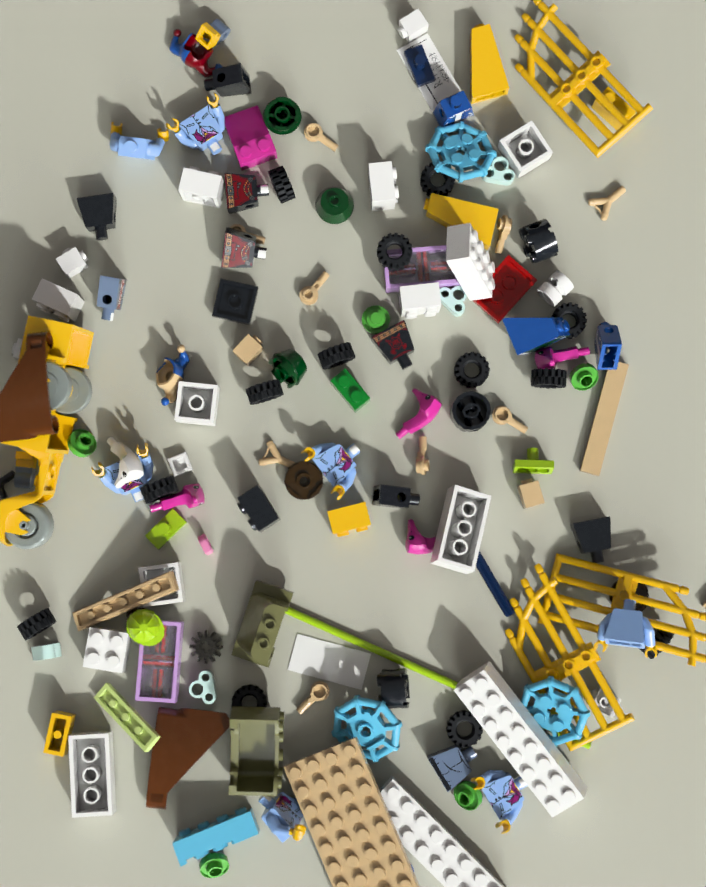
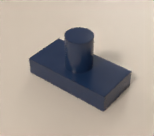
[404,44,435,88]

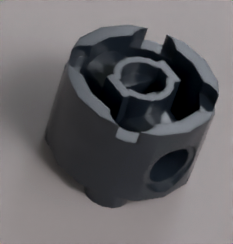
[519,219,558,263]
[450,391,491,432]
[377,668,410,709]

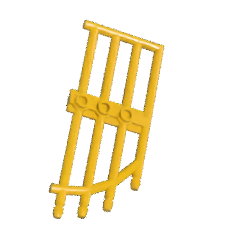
[514,0,653,158]
[537,553,706,667]
[505,563,635,752]

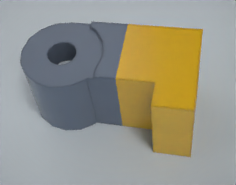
[195,19,231,50]
[14,451,37,489]

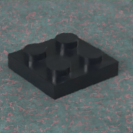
[212,279,259,325]

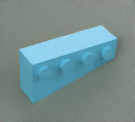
[172,807,260,867]

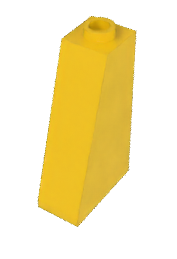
[470,24,509,104]
[424,193,499,250]

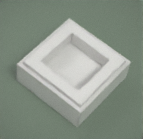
[168,452,193,477]

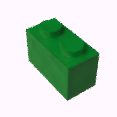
[330,368,370,413]

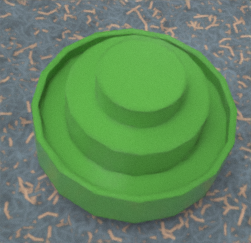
[362,305,390,334]
[569,363,599,391]
[67,429,97,458]
[454,781,482,811]
[199,852,229,878]

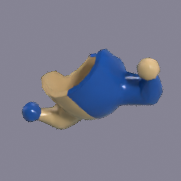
[156,345,190,406]

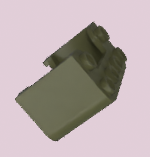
[228,706,284,796]

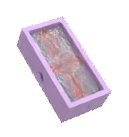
[383,245,461,293]
[135,620,184,703]

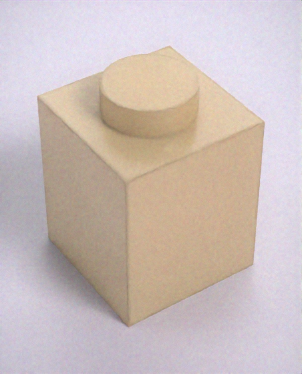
[233,334,264,366]
[517,478,545,509]

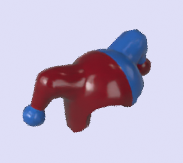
[169,29,223,78]

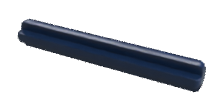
[476,551,515,617]

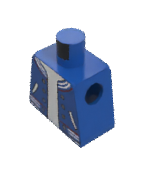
[433,91,474,127]
[594,322,622,370]

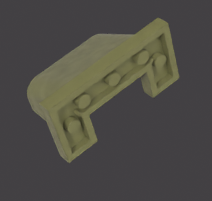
[231,580,294,668]

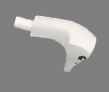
[107,437,144,489]

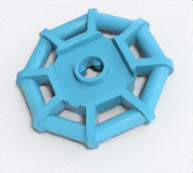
[425,121,497,183]
[520,676,591,747]
[331,695,403,762]

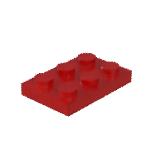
[472,255,537,324]

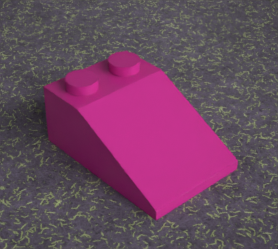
[225,105,277,171]

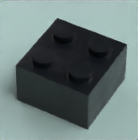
[237,485,281,532]

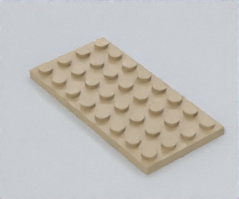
[283,736,420,887]

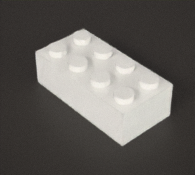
[446,223,495,301]
[430,485,491,574]
[68,730,116,818]

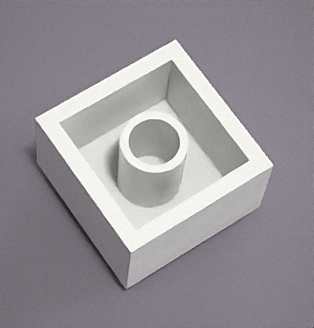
[497,121,553,178]
[368,161,399,211]
[178,166,225,208]
[32,278,85,323]
[398,282,441,319]
[174,381,220,426]
[139,562,186,607]
[83,626,131,673]

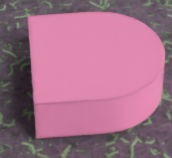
[197,534,214,555]

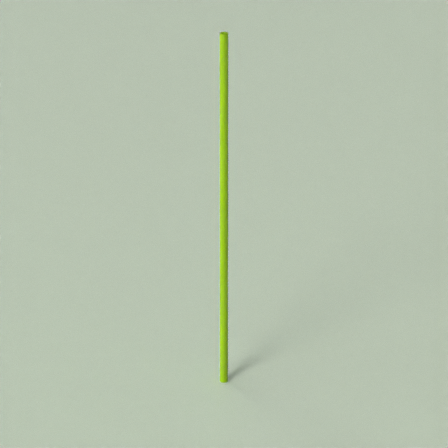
[285,607,592,749]

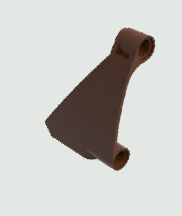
[0,331,59,442]
[146,707,230,810]

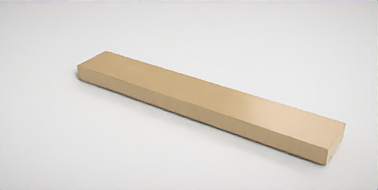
[580,362,629,476]
[72,571,180,631]

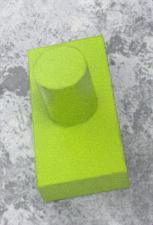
[512,447,554,474]
[145,509,187,550]

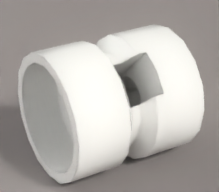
[537,270,574,307]

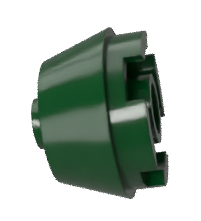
[263,97,302,135]
[316,187,354,224]
[268,349,307,388]

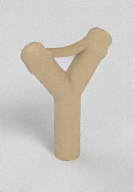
[588,186,626,221]
[258,440,296,468]

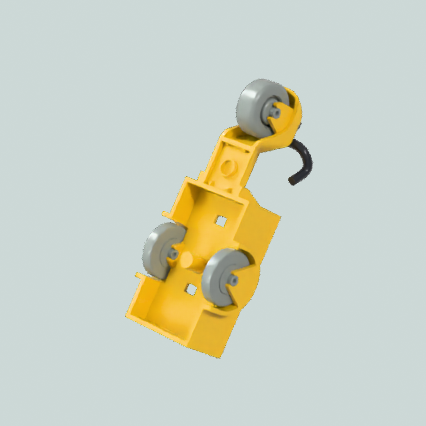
[0,315,94,549]

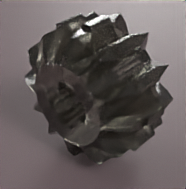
[189,630,223,664]

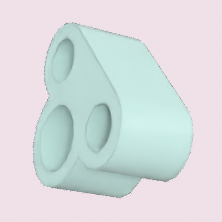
[482,156,515,186]
[440,286,467,317]
[31,642,62,661]
[189,670,217,704]

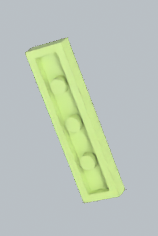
[94,683,161,752]

